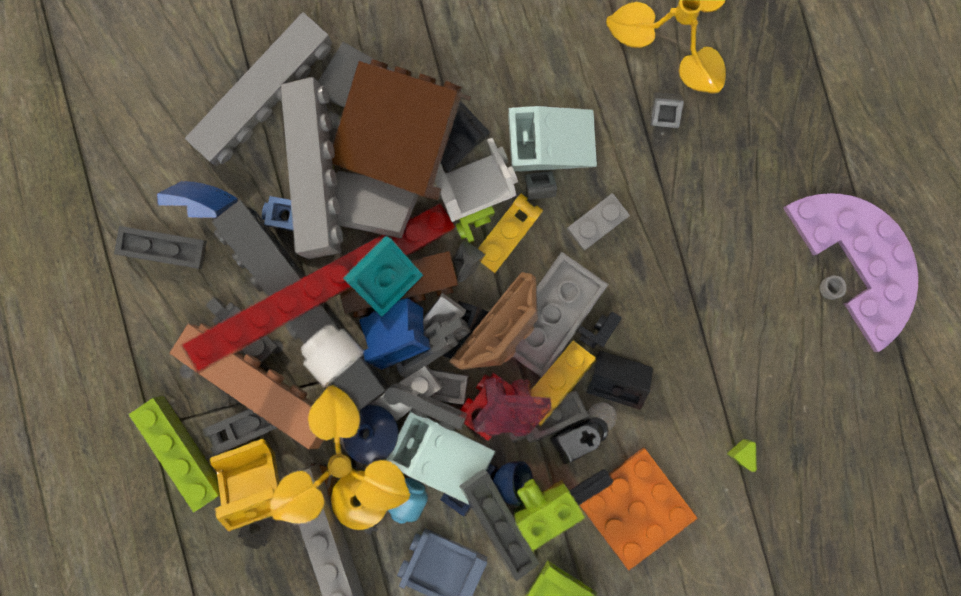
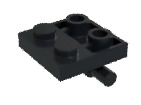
[441,101,490,173]

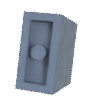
[397,528,487,596]

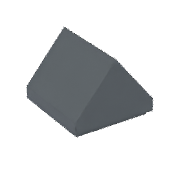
[524,171,557,200]
[452,241,486,282]

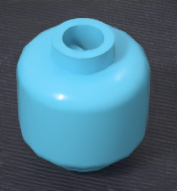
[388,478,428,524]

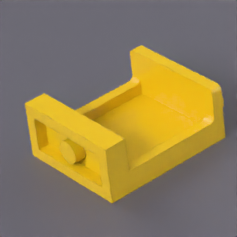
[210,439,280,532]

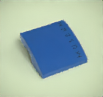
[157,181,238,218]

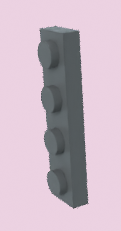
[459,469,539,581]

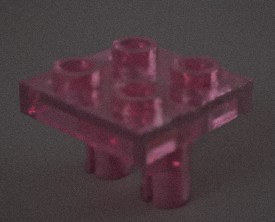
[473,378,552,436]

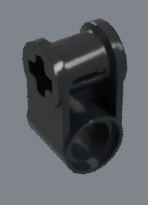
[550,417,609,465]

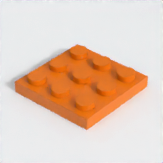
[580,447,698,571]

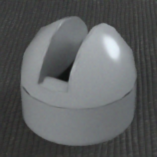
[820,275,846,300]

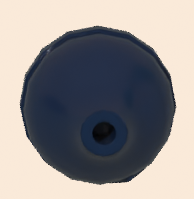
[491,461,534,506]

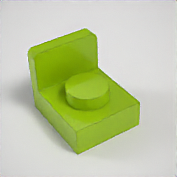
[455,206,495,243]

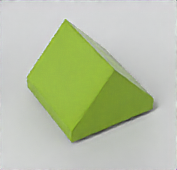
[727,439,757,472]

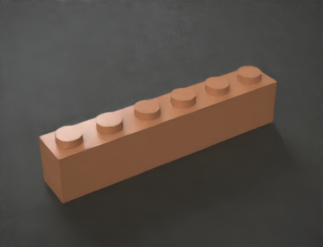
[169,323,324,449]

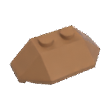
[449,272,538,370]

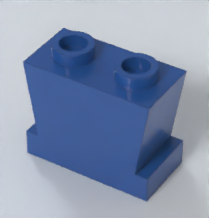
[359,298,430,370]

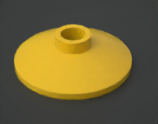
[331,470,387,530]

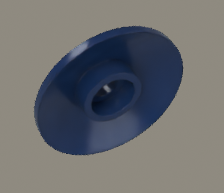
[343,405,399,464]

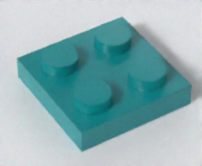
[343,235,423,317]

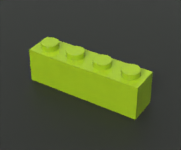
[128,396,220,513]

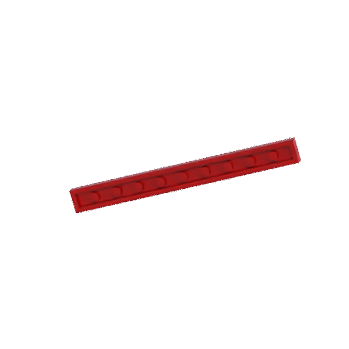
[182,204,455,373]

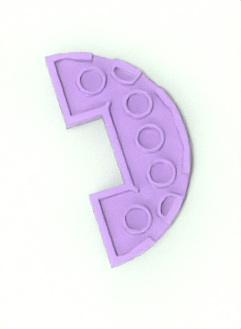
[783,193,918,352]

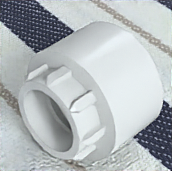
[301,325,364,387]

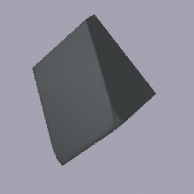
[650,92,684,128]

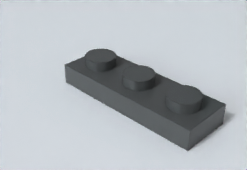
[114,226,207,269]

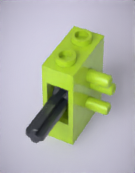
[513,469,613,551]

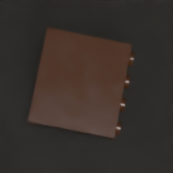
[332,59,471,200]

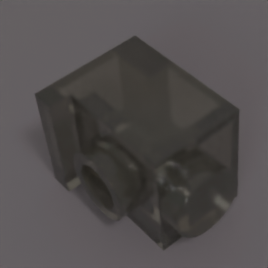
[238,516,277,549]

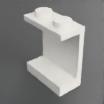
[435,138,518,222]

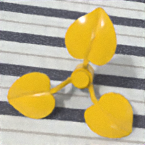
[606,0,726,94]
[271,385,410,524]

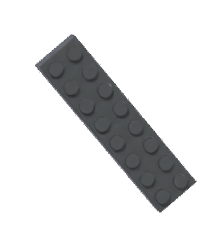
[212,200,390,411]

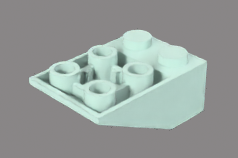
[508,106,597,172]
[386,411,496,504]

